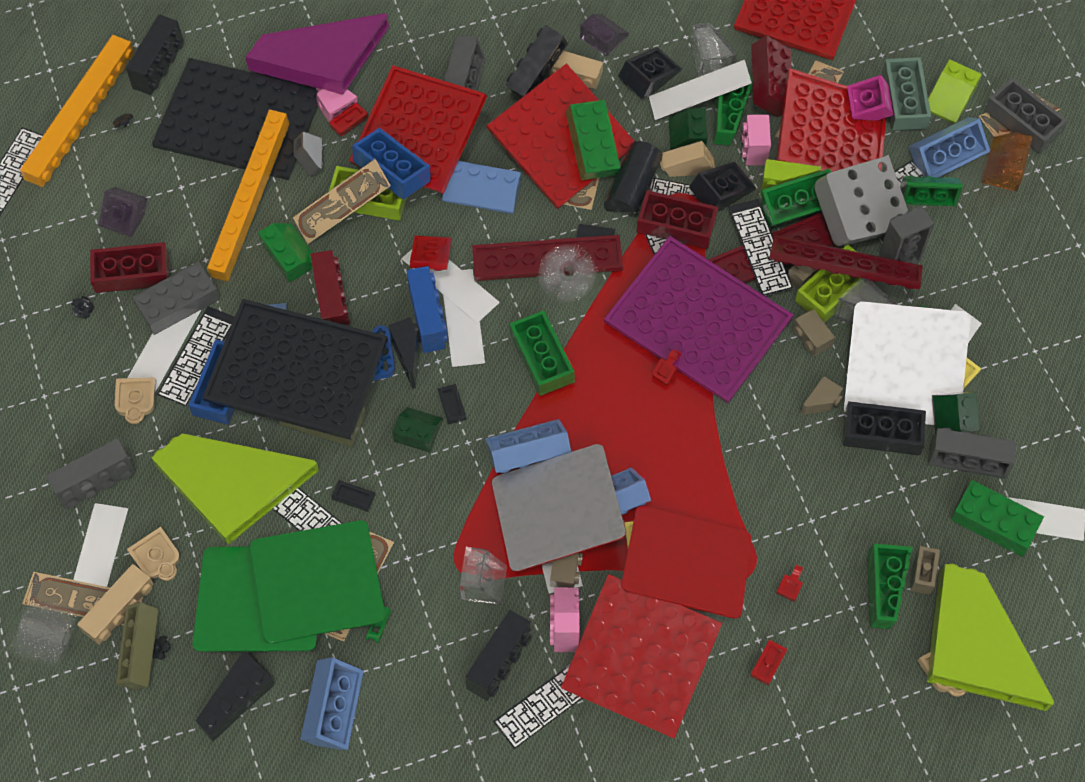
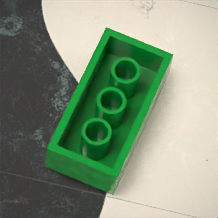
[566,100,621,180]
[509,310,575,396]
[951,480,1044,557]

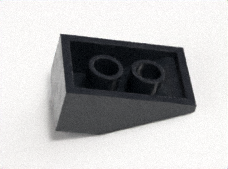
[618,47,682,99]
[689,162,756,211]
[389,317,421,389]

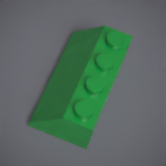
[761,168,831,227]

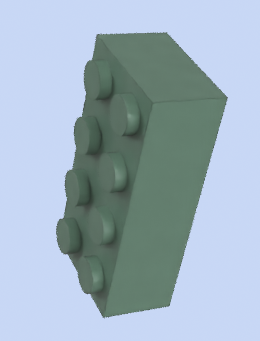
[882,57,931,131]

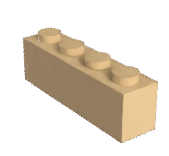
[548,51,603,89]
[77,564,154,645]

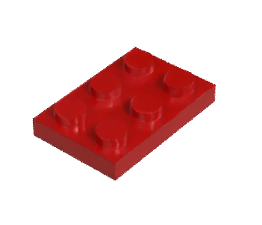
[410,235,451,271]

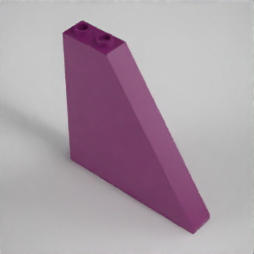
[246,13,389,95]

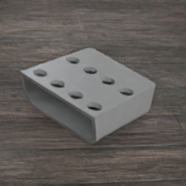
[815,155,908,246]

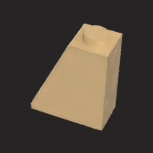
[660,141,716,177]

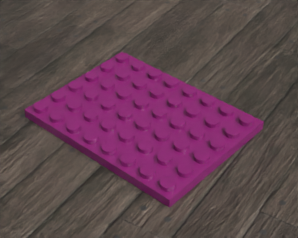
[604,236,794,403]

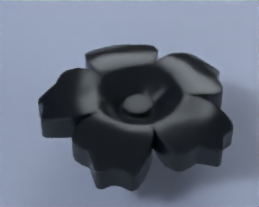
[113,113,134,128]
[71,296,94,319]
[152,636,171,660]

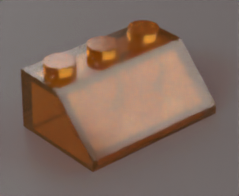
[981,132,1033,192]

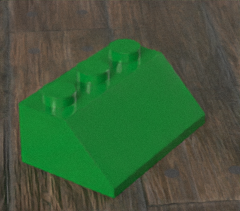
[900,175,963,207]
[258,223,313,283]

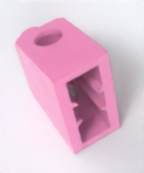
[316,88,357,122]

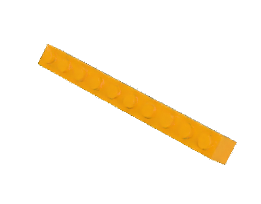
[20,35,134,187]
[207,109,289,282]

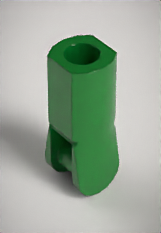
[366,606,391,644]

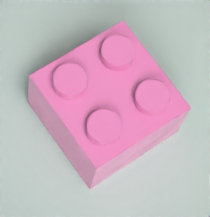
[741,115,771,165]

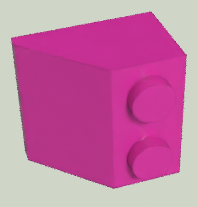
[847,75,894,120]

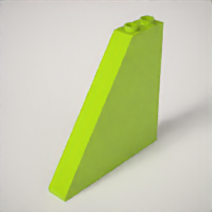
[151,433,319,545]
[926,564,1054,711]

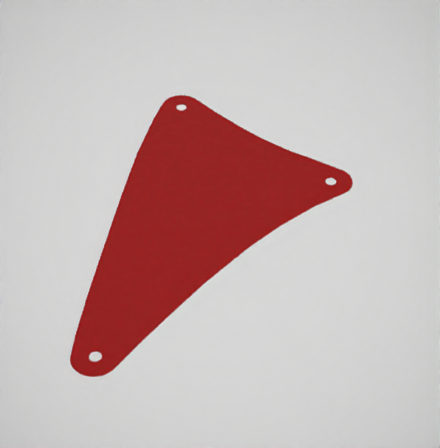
[453,193,757,581]

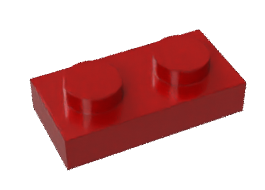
[329,102,368,137]
[750,640,787,686]

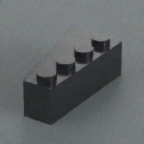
[195,652,275,742]

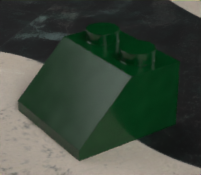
[669,108,708,150]
[932,391,980,433]
[392,407,443,453]

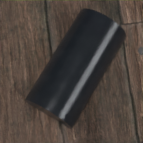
[604,141,663,213]

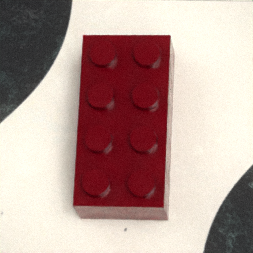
[751,36,792,117]
[637,190,718,249]
[90,242,170,293]
[310,250,350,325]

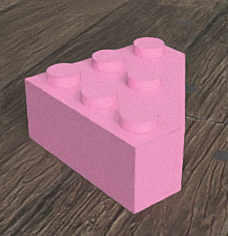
[550,588,579,652]

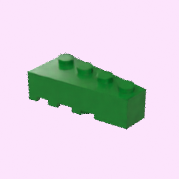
[713,76,753,146]
[867,543,913,629]

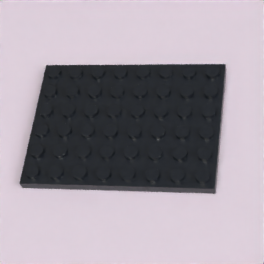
[152,58,318,180]
[202,299,388,440]

